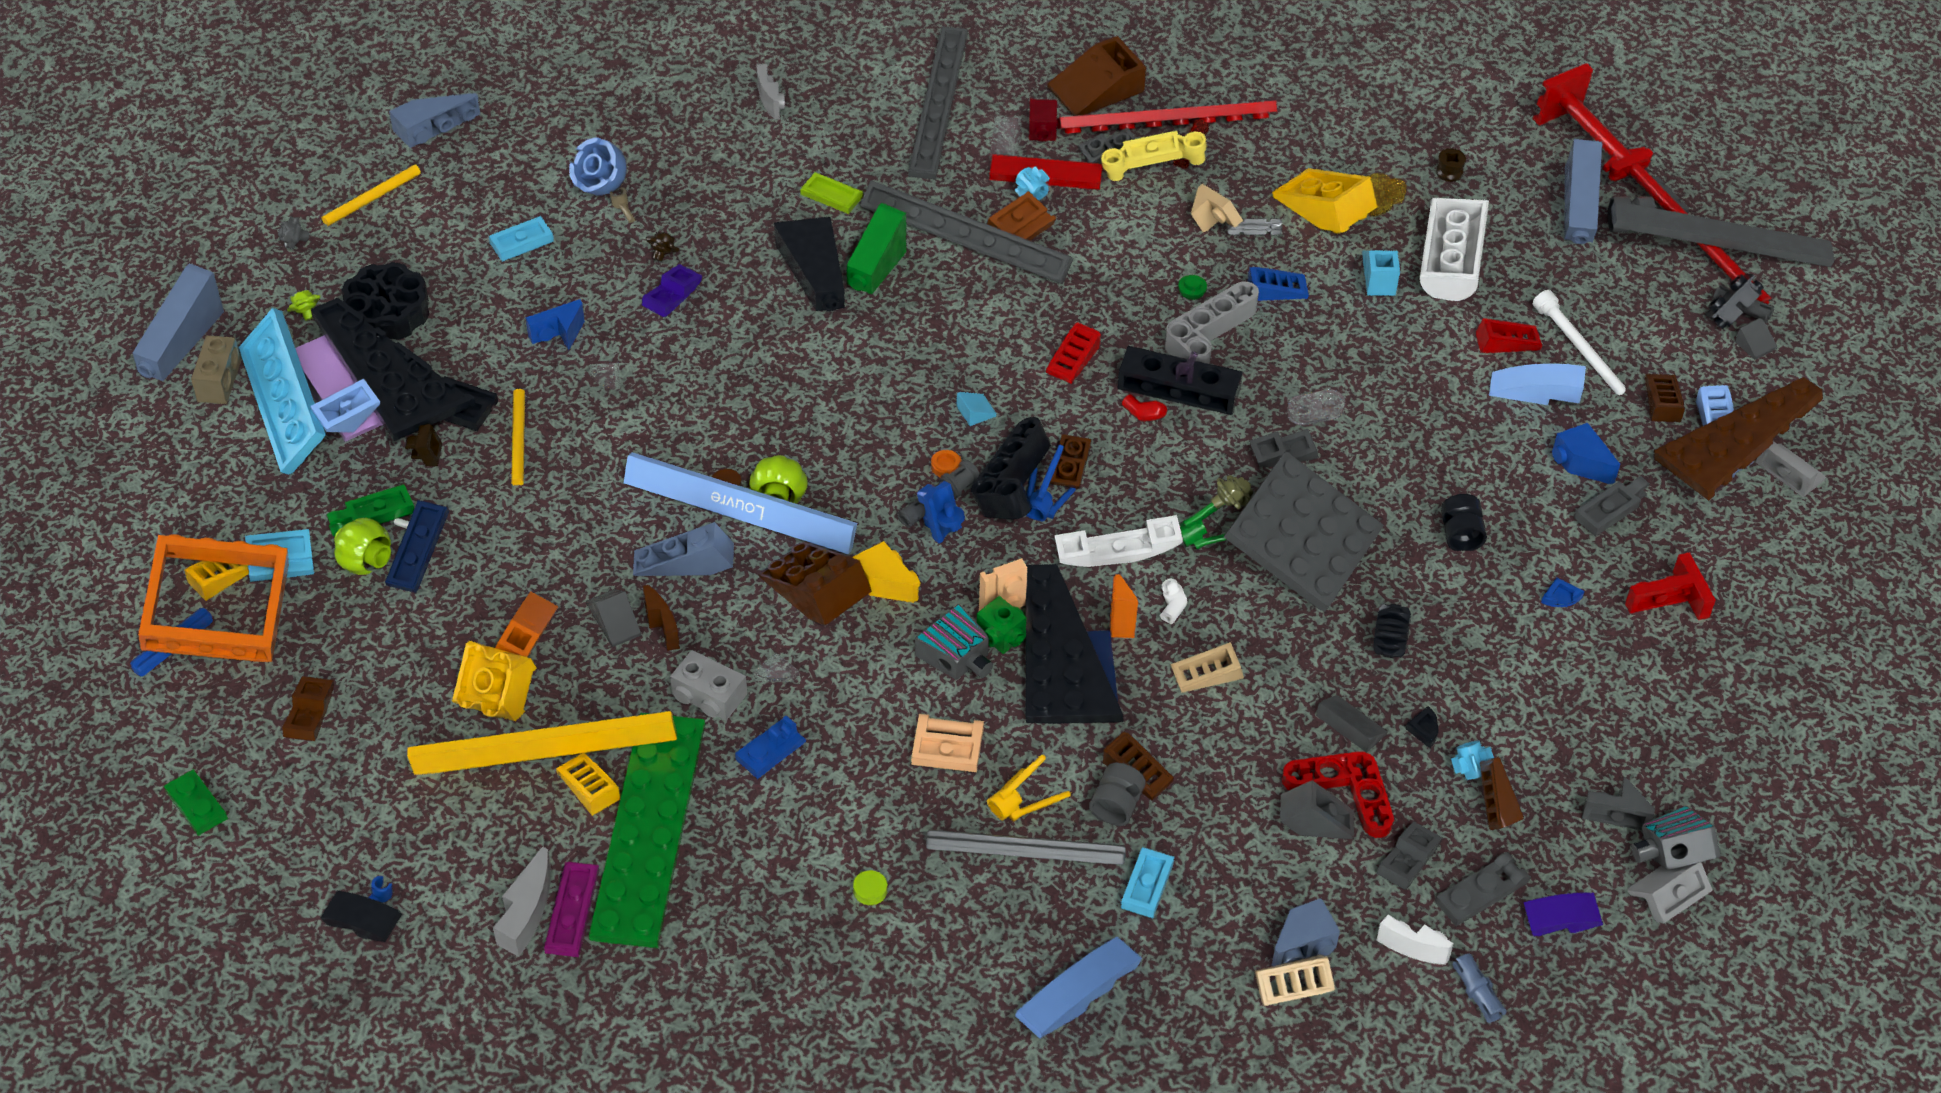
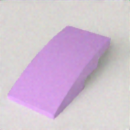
[295,335,383,442]

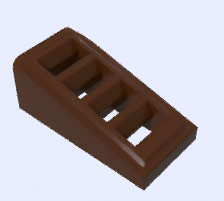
[1645,374,1685,422]
[1103,731,1174,801]
[1480,757,1524,830]

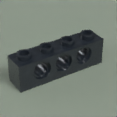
[1117,346,1243,415]

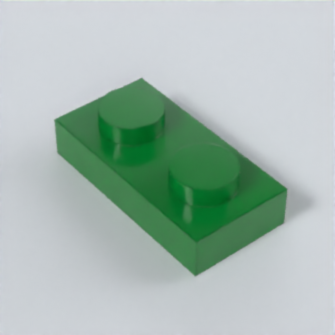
[164,769,228,836]

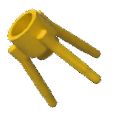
[987,755,1071,822]

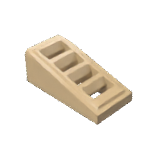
[1171,642,1244,692]
[1255,955,1335,1006]

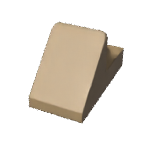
[1191,184,1243,232]

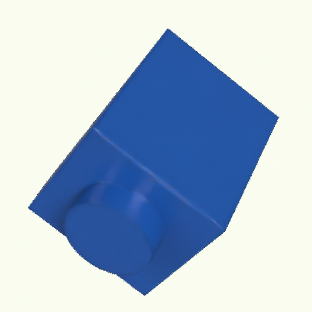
[1552,423,1620,484]

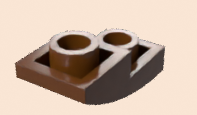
[1050,434,1091,489]

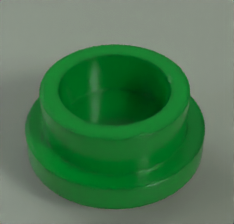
[1178,275,1207,300]

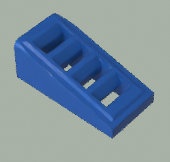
[1247,267,1309,301]

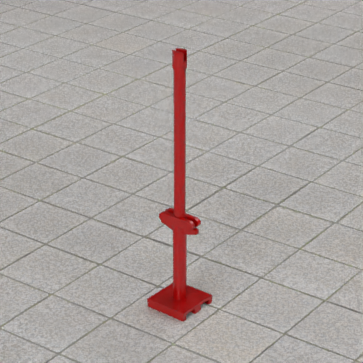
[1533,63,1771,304]

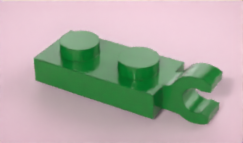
[326,484,415,536]

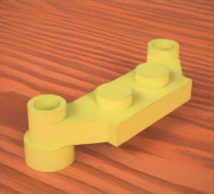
[1101,131,1207,181]

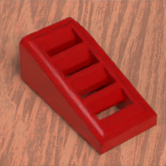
[1476,318,1542,353]
[1046,322,1101,384]

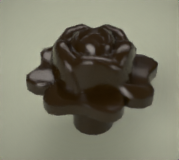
[645,232,679,262]

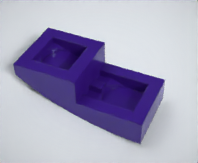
[642,264,702,318]
[1524,893,1603,936]

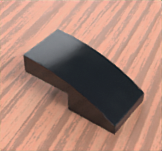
[320,890,402,942]

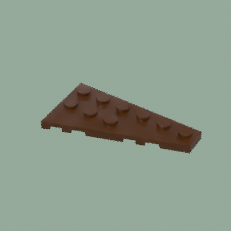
[1654,377,1823,501]

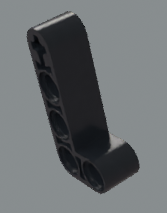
[971,417,1051,520]

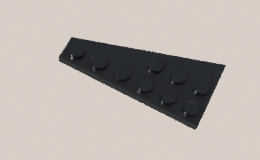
[1026,564,1124,724]

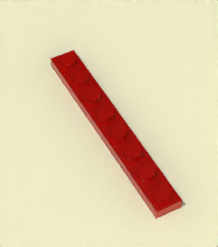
[1057,101,1277,134]

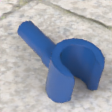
[368,876,393,902]

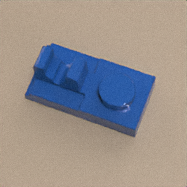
[735,716,806,779]

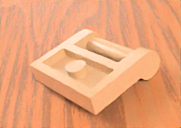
[911,714,984,772]

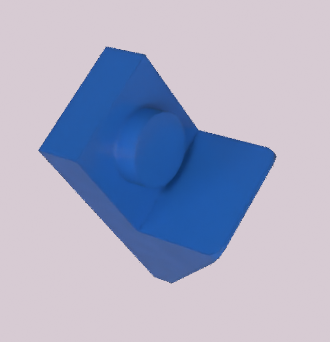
[525,299,585,350]

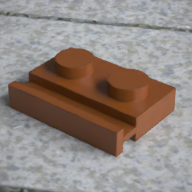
[987,191,1056,241]

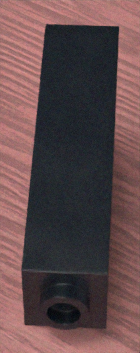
[774,217,845,311]

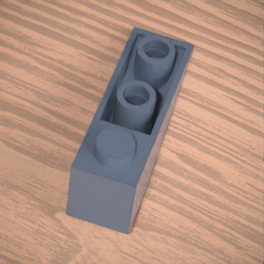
[389,93,480,148]
[633,522,734,576]

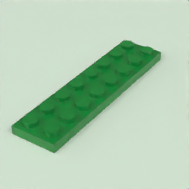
[589,713,705,948]

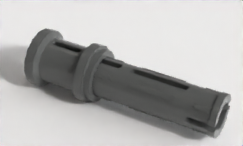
[897,459,980,528]

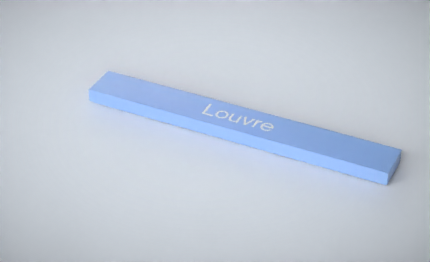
[623,452,857,554]

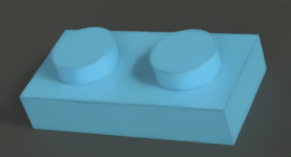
[489,216,554,261]
[1121,847,1174,918]

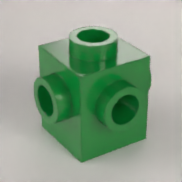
[976,596,1027,654]

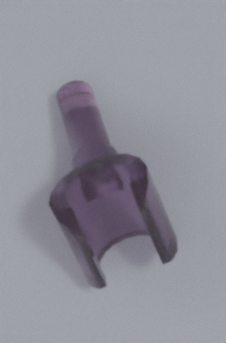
[1175,351,1198,384]

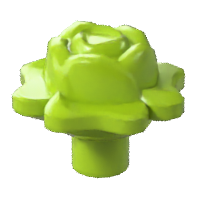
[287,290,321,321]

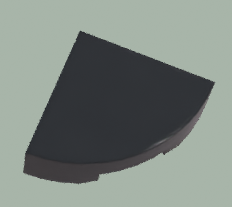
[1406,706,1439,748]

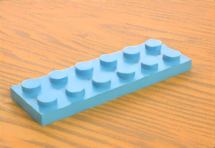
[239,308,326,475]

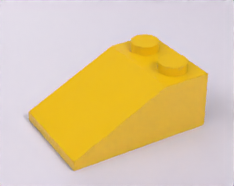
[1272,168,1377,233]

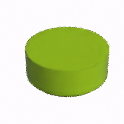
[853,870,887,905]

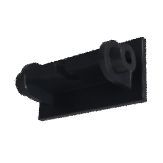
[1705,273,1764,330]

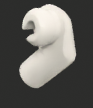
[1160,578,1187,624]

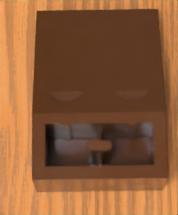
[1047,36,1146,116]
[758,541,872,626]

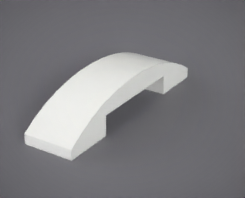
[1055,515,1183,567]

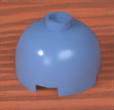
[569,137,627,196]

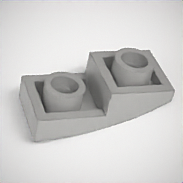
[756,64,785,120]

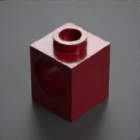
[1029,99,1057,142]

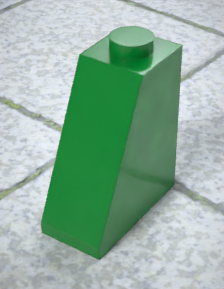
[847,203,906,295]

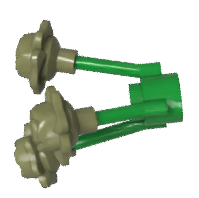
[1179,475,1253,550]

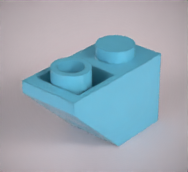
[1362,250,1400,296]

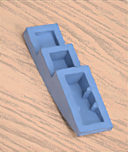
[1015,937,1142,1038]

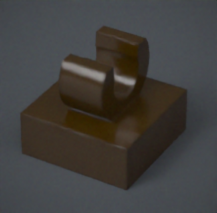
[405,424,443,467]

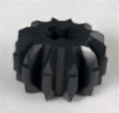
[1373,603,1411,658]

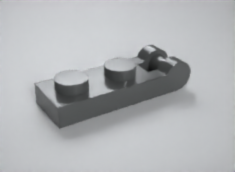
[1435,852,1531,926]

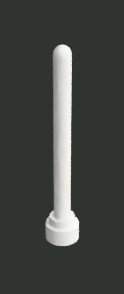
[1533,290,1626,395]

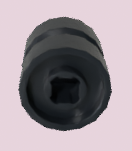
[1441,494,1487,551]

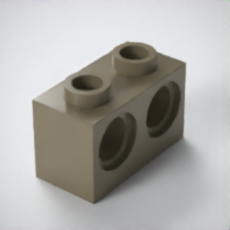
[191,335,241,404]

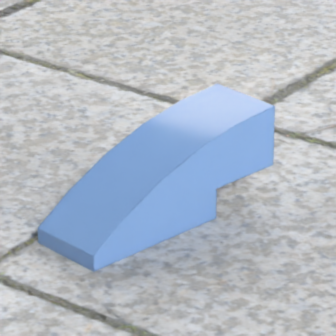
[1489,363,1586,405]

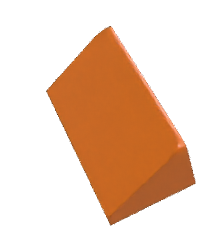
[1110,574,1138,638]

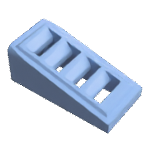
[1695,385,1734,426]

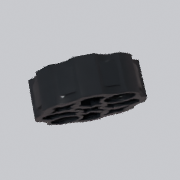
[341,262,429,340]

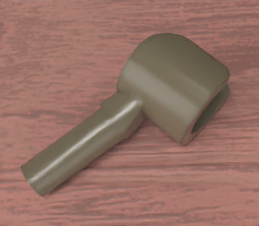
[610,187,635,223]

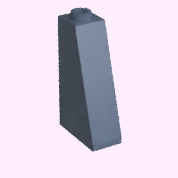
[1564,139,1602,244]
[133,263,224,381]

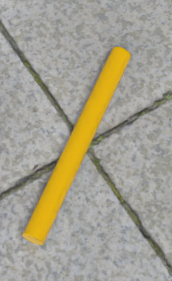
[322,165,421,226]
[511,389,525,486]

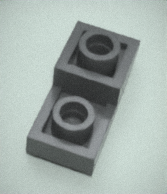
[1078,128,1136,164]

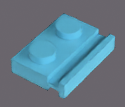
[245,529,314,582]

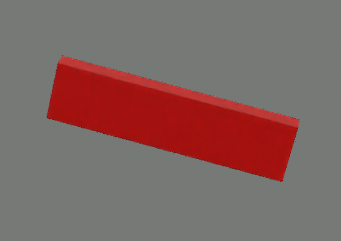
[989,154,1103,190]

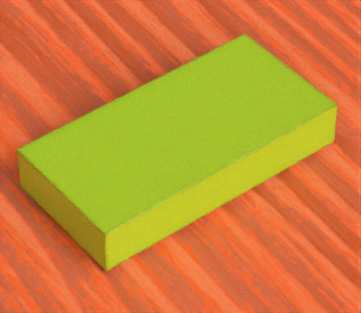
[800,172,863,214]

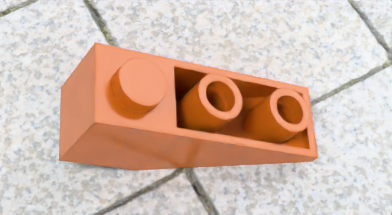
[495,591,558,658]

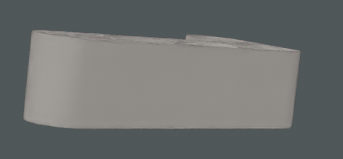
[1165,281,1259,364]

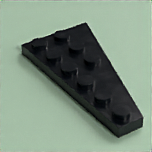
[311,298,476,441]

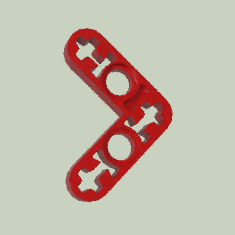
[1282,751,1394,838]

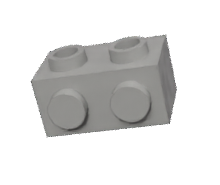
[670,650,747,721]

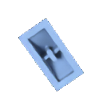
[310,379,380,432]

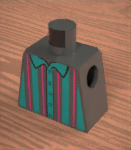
[915,604,993,680]
[1631,805,1721,870]

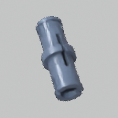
[1452,954,1507,1023]

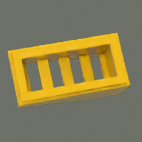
[184,561,249,601]
[556,753,620,816]

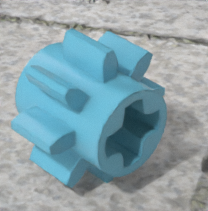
[1015,166,1050,200]
[1451,740,1494,780]

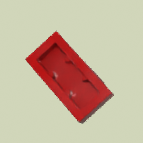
[1625,552,1716,620]

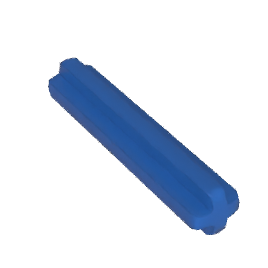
[130,607,213,677]

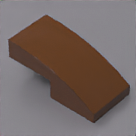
[643,585,680,651]
[282,676,334,741]

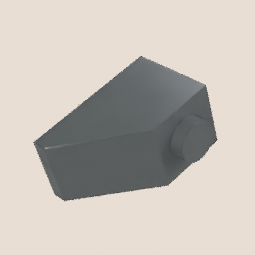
[1280,781,1354,839]

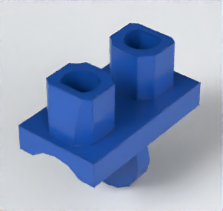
[917,481,965,544]

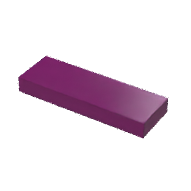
[544,861,599,957]

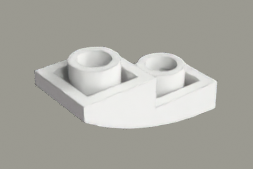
[1377,915,1453,965]

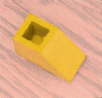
[852,541,920,603]

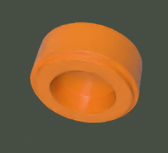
[931,450,961,477]

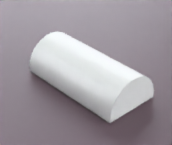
[1420,198,1489,301]

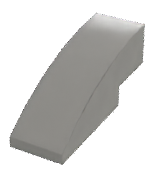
[493,847,551,957]

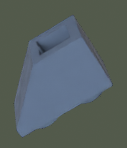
[1272,898,1340,966]

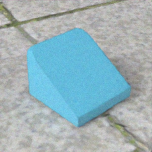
[957,392,997,426]

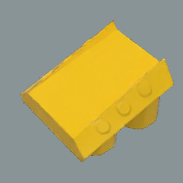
[452,641,537,721]

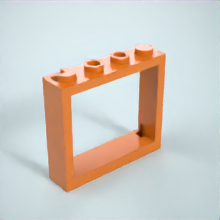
[138,534,289,662]

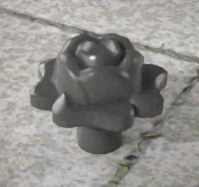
[278,217,309,249]

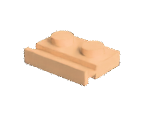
[979,559,1027,611]

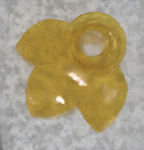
[1366,173,1407,217]

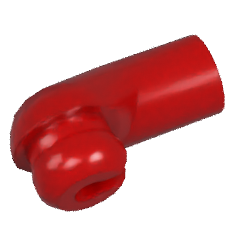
[1122,394,1167,422]

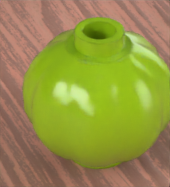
[749,455,808,504]
[334,517,391,575]

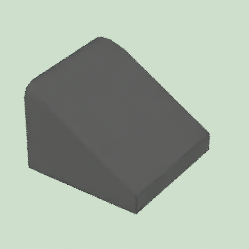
[1735,318,1777,360]

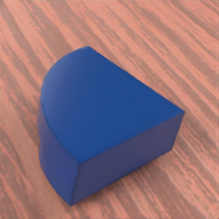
[1541,578,1585,607]

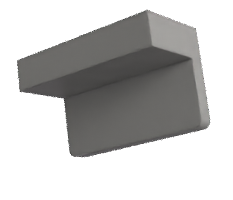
[1756,441,1826,497]
[1627,862,1713,924]

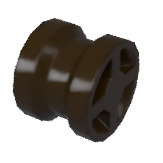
[1436,148,1466,182]

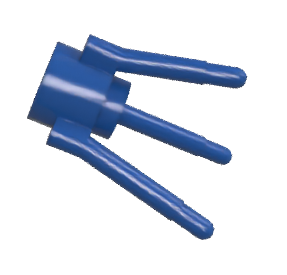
[1026,445,1076,522]

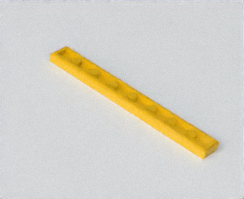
[407,711,677,775]

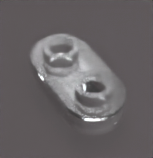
[1286,390,1346,425]

